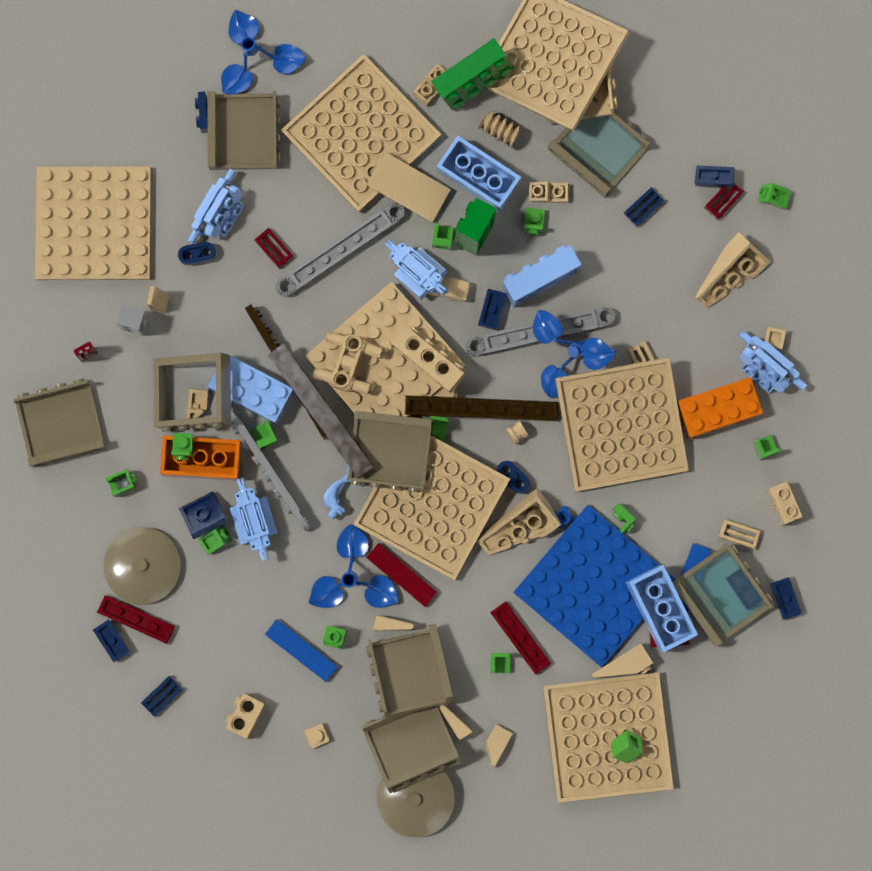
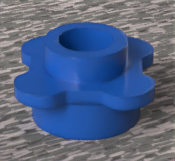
[554,506,574,529]

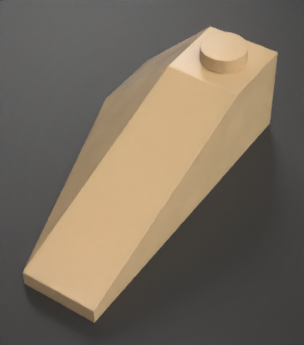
[695,232,771,308]
[477,489,561,555]

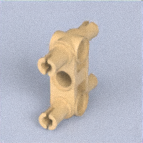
[313,331,384,395]

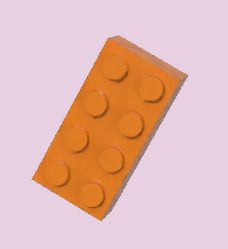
[677,377,763,440]
[160,435,241,480]

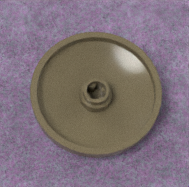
[104,527,181,605]
[377,771,455,837]

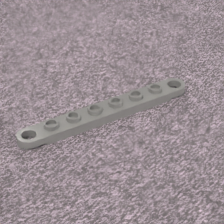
[276,202,405,297]
[466,307,615,356]
[230,407,311,531]

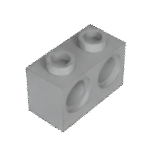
[117,306,150,336]

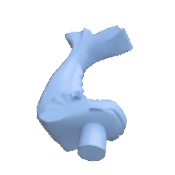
[323,466,364,520]

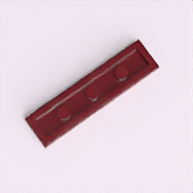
[366,543,437,607]
[97,595,175,644]
[490,601,551,675]

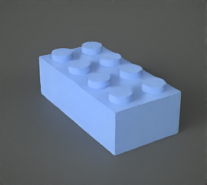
[436,135,521,213]
[502,245,582,307]
[207,353,294,425]
[626,565,698,653]

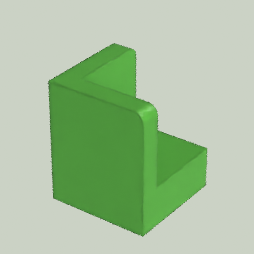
[432,222,454,250]
[252,420,278,450]
[753,435,780,460]
[490,653,511,673]
[611,730,643,763]

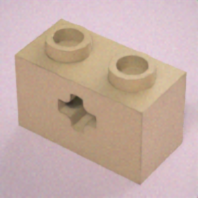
[767,481,803,526]

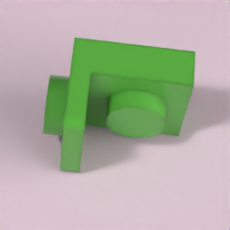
[758,183,791,209]
[524,208,545,235]
[429,416,449,442]
[171,433,193,461]
[613,503,635,533]
[198,525,232,555]

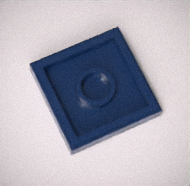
[179,491,228,540]

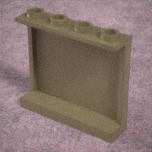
[207,91,281,170]
[13,378,106,468]
[347,411,432,492]
[366,624,454,718]
[362,706,462,794]

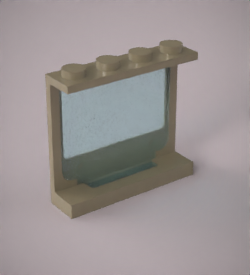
[547,96,650,198]
[672,543,773,647]

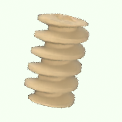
[478,110,520,149]

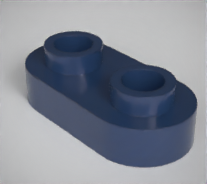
[178,242,216,265]
[497,461,530,494]

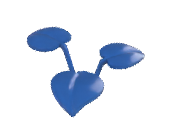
[221,10,306,95]
[533,310,616,398]
[309,524,398,608]

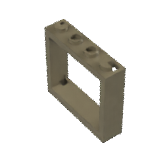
[154,353,231,432]

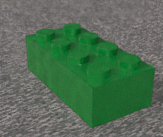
[431,38,515,111]
[455,198,497,256]

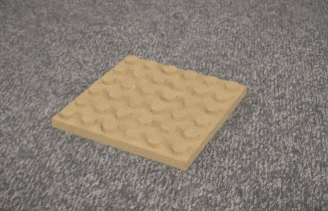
[485,0,629,132]
[281,54,441,213]
[35,166,151,280]
[305,282,466,417]
[555,357,689,492]
[353,436,510,580]
[543,673,674,803]

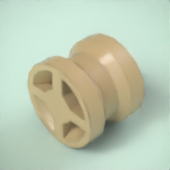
[505,420,528,444]

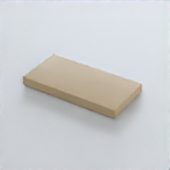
[366,152,451,223]

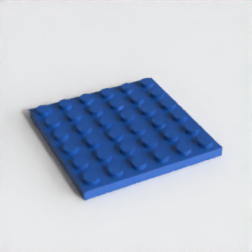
[513,505,676,668]

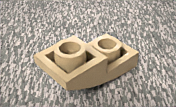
[412,64,446,106]
[529,182,569,203]
[428,277,471,302]

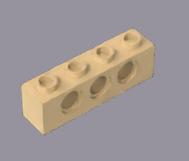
[390,325,466,394]

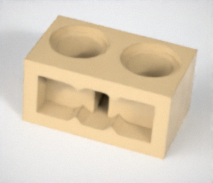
[225,693,265,739]

